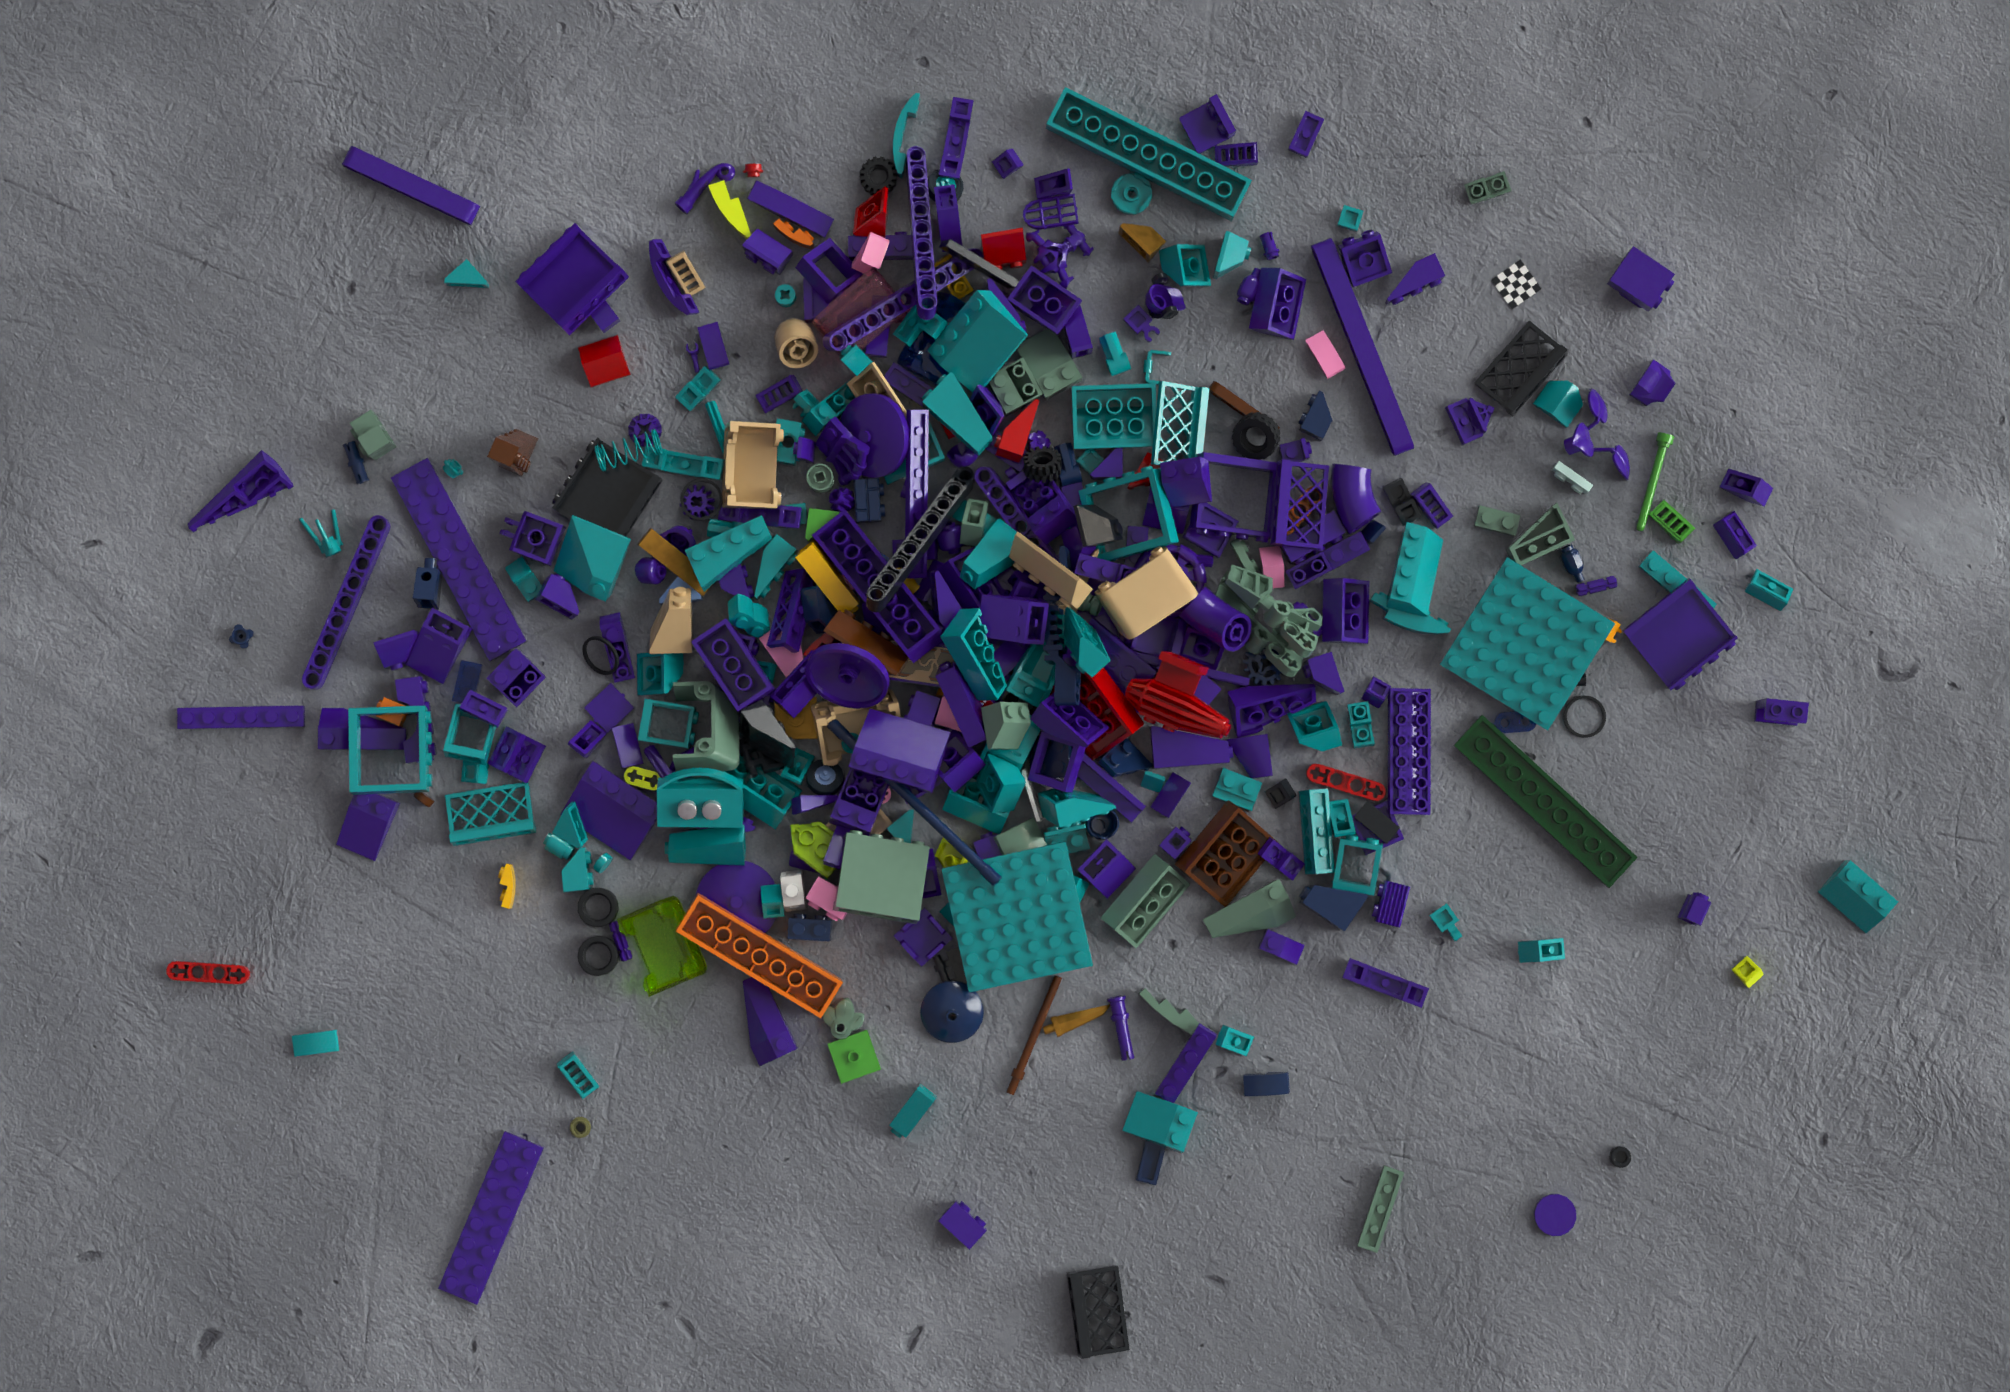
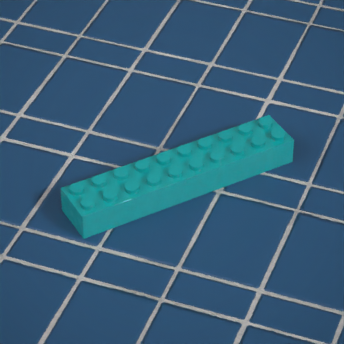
[1046,87,1252,222]

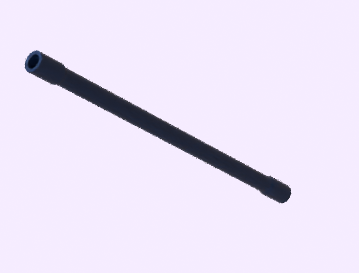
[827,719,1002,887]

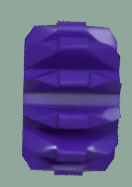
[680,485,715,521]

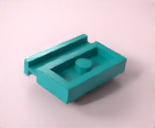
[1212,768,1262,811]

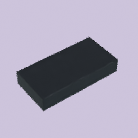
[1354,801,1400,844]

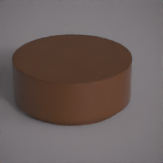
[413,792,435,808]

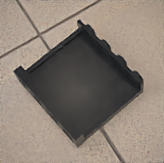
[552,437,663,537]

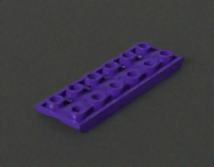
[1388,688,1431,815]

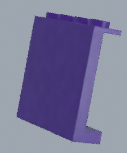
[515,223,629,336]
[1622,578,1738,690]

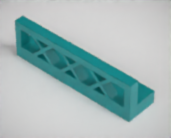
[1299,789,1335,875]

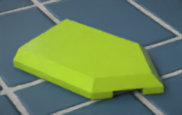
[790,822,837,879]

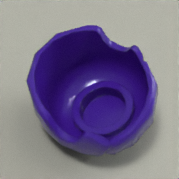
[946,442,978,468]

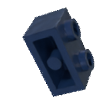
[787,914,832,941]

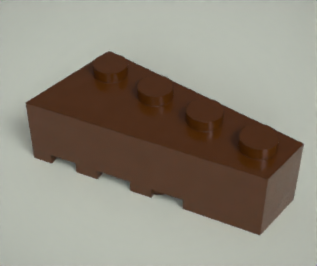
[487,429,539,476]

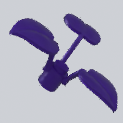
[1564,388,1630,481]

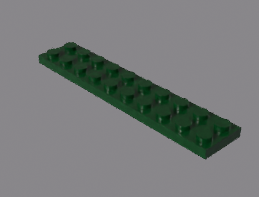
[1453,715,1637,888]

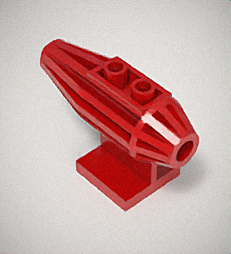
[1125,651,1231,739]

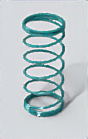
[595,429,662,471]

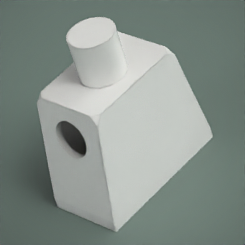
[780,870,807,912]

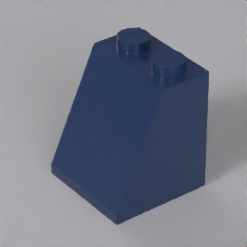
[1299,885,1368,931]

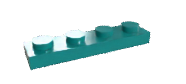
[1638,550,1717,609]

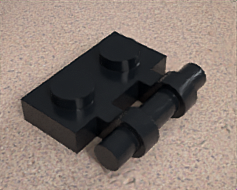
[739,738,784,778]
[932,947,967,984]

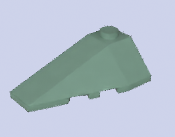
[1202,879,1296,938]

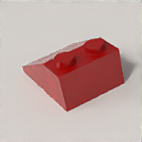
[981,228,1026,270]

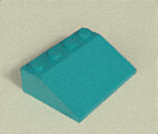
[927,290,1028,392]
[1071,383,1157,449]

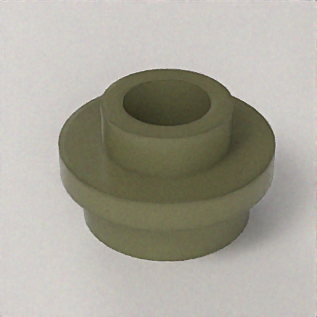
[570,1117,591,1138]

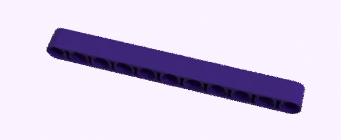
[1311,238,1414,456]

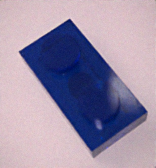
[452,660,483,703]

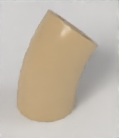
[774,318,818,369]

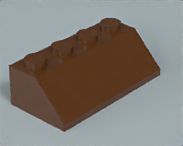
[824,609,909,676]

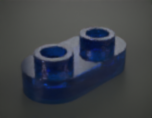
[1494,711,1536,733]

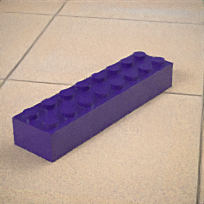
[812,509,943,664]

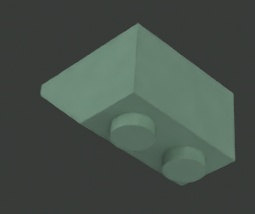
[981,702,1031,750]

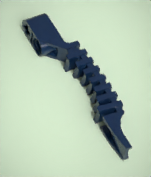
[1043,546,1081,706]

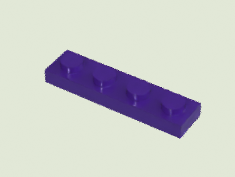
[1155,1023,1217,1103]

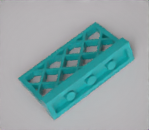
[1151,381,1209,466]
[445,782,536,846]

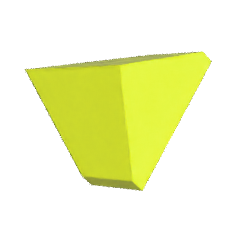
[934,837,968,868]

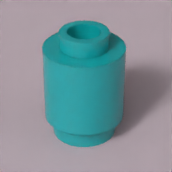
[543,833,576,860]

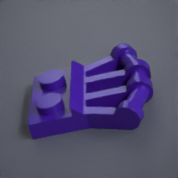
[815,416,870,486]

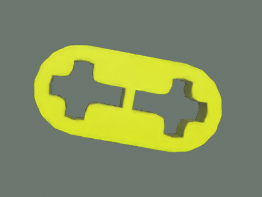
[624,766,660,791]

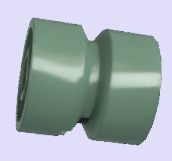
[806,463,835,494]

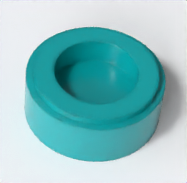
[593,853,613,874]

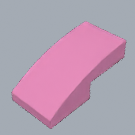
[1305,330,1346,379]

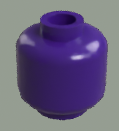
[937,522,965,554]
[635,557,666,585]

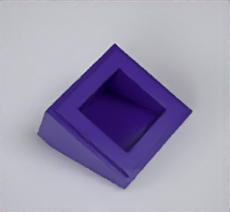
[992,149,1023,179]
[1361,676,1391,708]

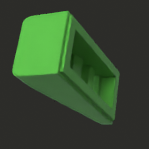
[1649,500,1695,544]

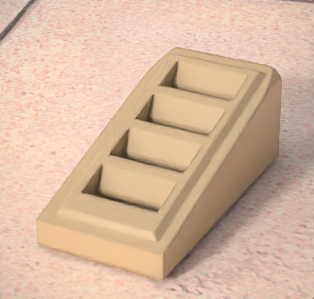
[666,250,706,296]

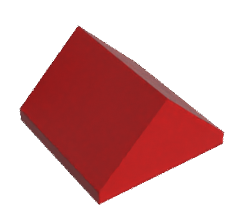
[853,186,888,238]
[578,335,631,387]

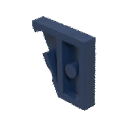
[1098,738,1153,777]

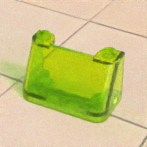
[617,896,707,997]

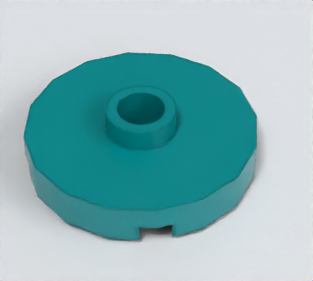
[1111,173,1152,215]

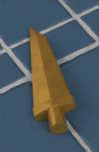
[1043,1004,1110,1037]

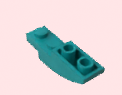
[1369,592,1451,635]

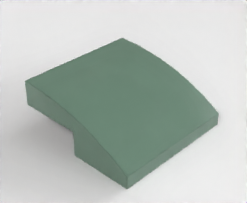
[994,817,1047,855]

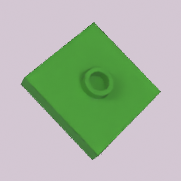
[827,1030,881,1084]

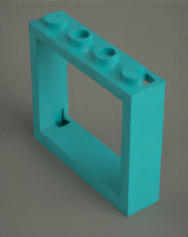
[1079,466,1179,561]
[348,705,433,795]

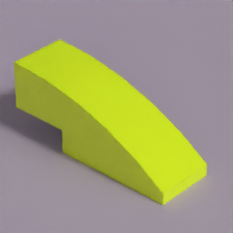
[708,180,751,240]

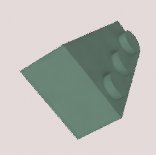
[1506,503,1575,566]

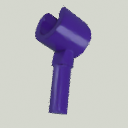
[686,342,700,373]

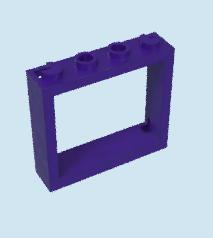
[1189,452,1277,543]

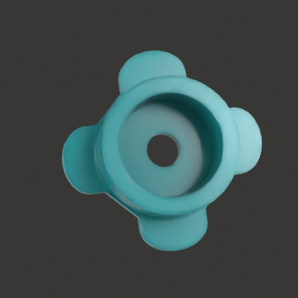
[442,459,464,478]

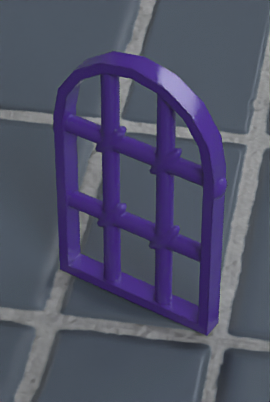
[1023,194,1079,230]

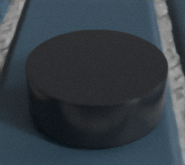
[1609,1146,1631,1168]

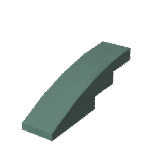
[1139,988,1199,1035]

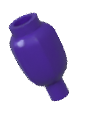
[1237,268,1261,306]

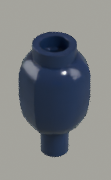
[1560,544,1585,583]

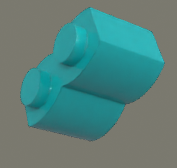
[728,594,770,638]

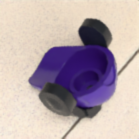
[1145,273,1186,319]

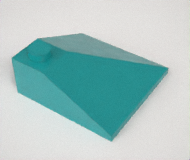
[553,515,631,602]

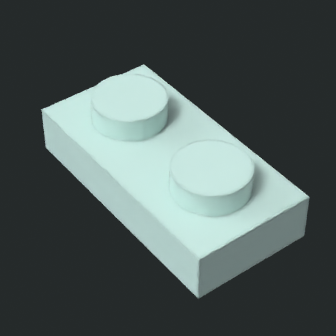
[1552,461,1593,494]

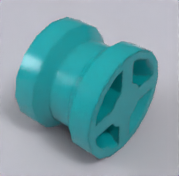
[775,284,796,308]

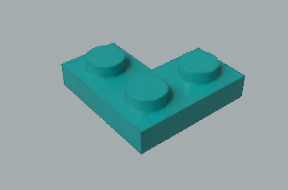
[893,305,948,347]

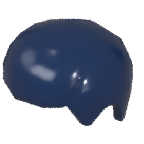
[1086,810,1119,840]

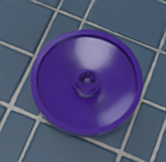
[840,393,909,478]
[805,643,890,709]
[696,861,777,933]

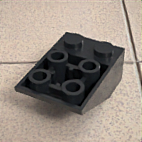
[739,699,796,769]

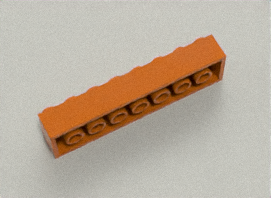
[676,893,843,1018]

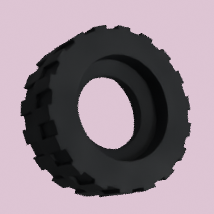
[1232,412,1281,460]

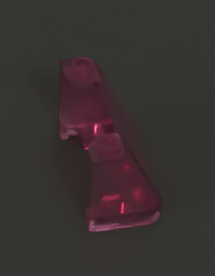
[813,268,911,356]

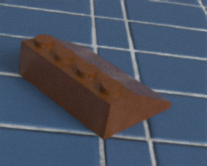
[1174,800,1278,907]

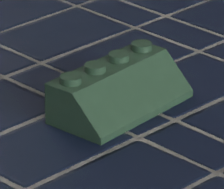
[1101,854,1190,948]

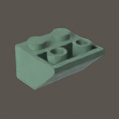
[988,358,1043,417]

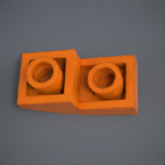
[773,218,814,250]

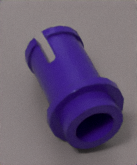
[1259,232,1280,260]

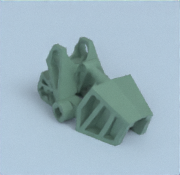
[1215,564,1323,677]

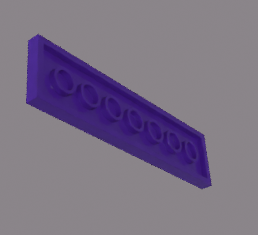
[438,1131,544,1305]

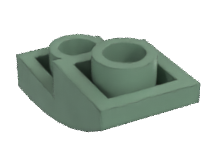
[1464,171,1512,205]

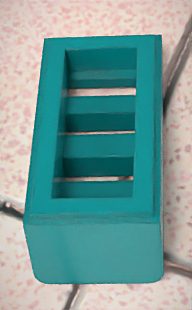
[556,1051,600,1099]

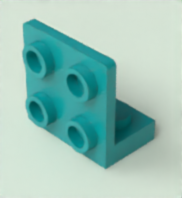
[1043,821,1090,853]

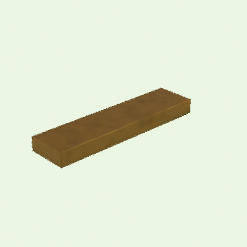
[638,528,713,596]

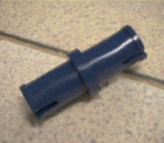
[343,441,369,485]

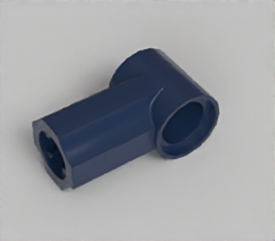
[1054,442,1083,487]

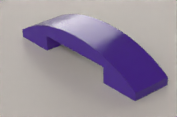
[939,97,974,180]
[649,239,699,315]
[718,505,802,529]
[1342,958,1429,1008]

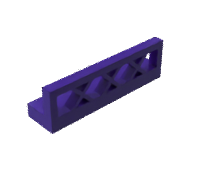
[767,568,816,653]
[1077,754,1146,823]

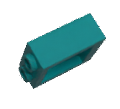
[638,699,699,749]
[443,704,496,765]
[1332,835,1383,896]

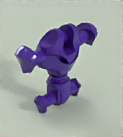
[1026,220,1094,289]

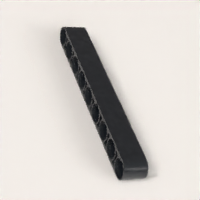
[866,466,974,612]

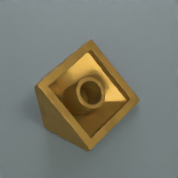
[1118,223,1166,262]

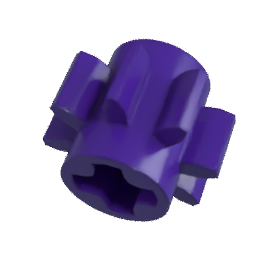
[829,487,855,512]

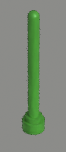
[1636,432,1674,531]

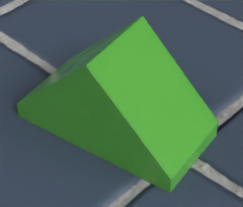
[805,508,839,542]

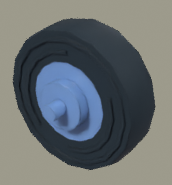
[806,759,844,795]

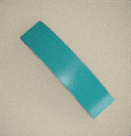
[893,93,920,178]
[642,446,725,480]

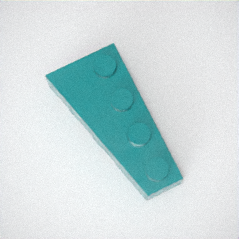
[685,515,773,592]
[941,608,1007,701]

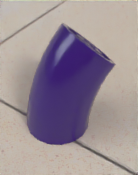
[1331,464,1381,535]
[1179,586,1252,651]

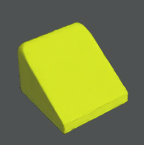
[1732,956,1764,988]

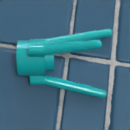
[299,509,343,557]

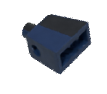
[413,558,442,610]

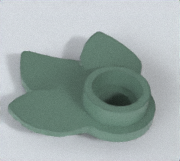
[823,998,864,1040]

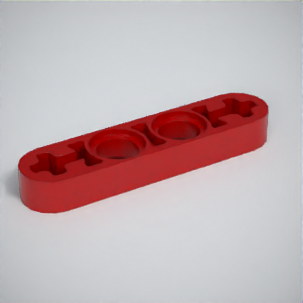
[1306,764,1386,801]
[166,961,250,984]

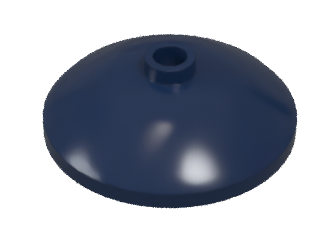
[920,981,984,1043]

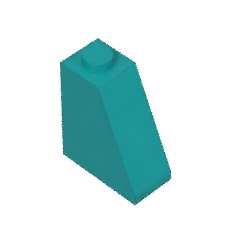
[889,1084,937,1138]

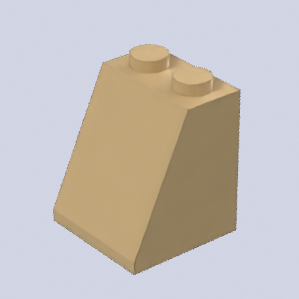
[649,587,693,654]

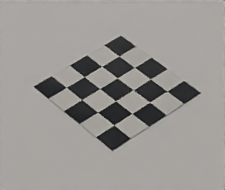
[1491,259,1541,309]

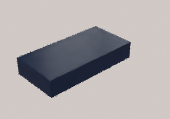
[1136,1140,1165,1185]

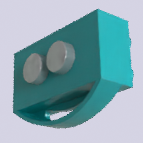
[657,767,743,828]

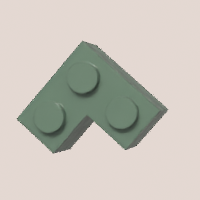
[350,410,396,460]

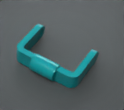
[1143,350,1171,385]

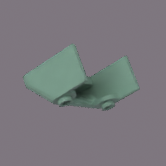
[673,681,739,771]

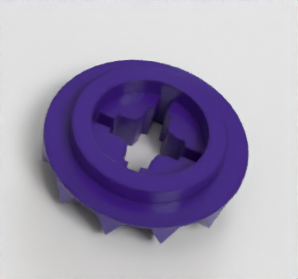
[628,414,662,447]

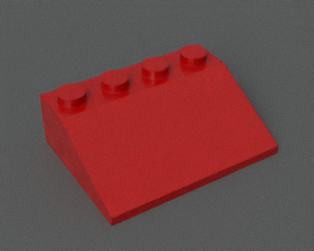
[1049,667,1145,761]

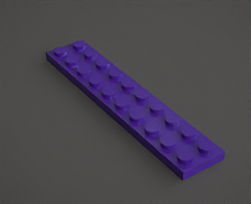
[391,458,527,661]

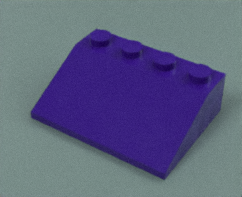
[848,709,951,793]
[560,761,657,860]

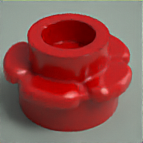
[743,164,763,177]

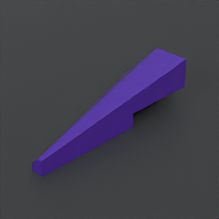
[187,450,294,532]

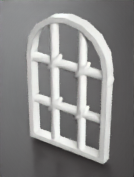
[1021,768,1044,822]

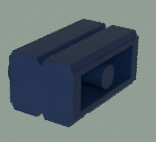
[854,478,885,523]

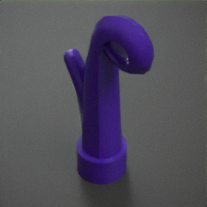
[675,163,735,214]

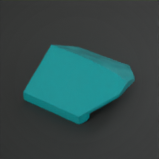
[1533,380,1583,428]

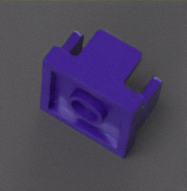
[894,907,953,967]

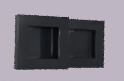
[1382,478,1422,526]

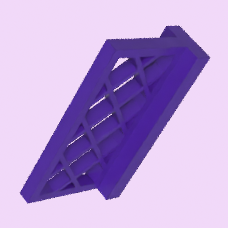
[1270,459,1329,549]

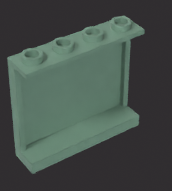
[833,830,930,924]

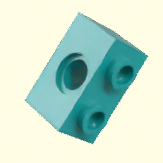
[776,418,806,466]

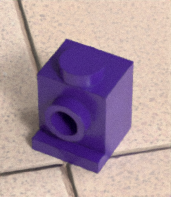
[1158,826,1192,859]

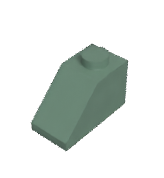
[960,499,989,546]

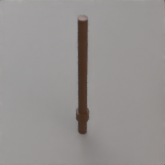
[1006,975,1062,1095]

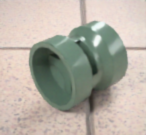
[1077,593,1102,616]

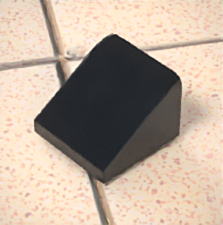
[1264,778,1297,809]

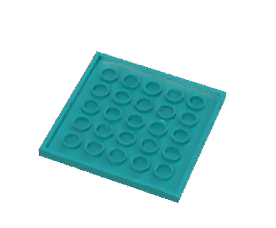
[1440,557,1616,731]
[942,841,1093,992]

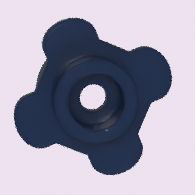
[229,624,254,649]

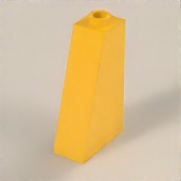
[795,539,860,613]

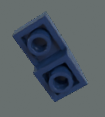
[1243,1072,1290,1096]

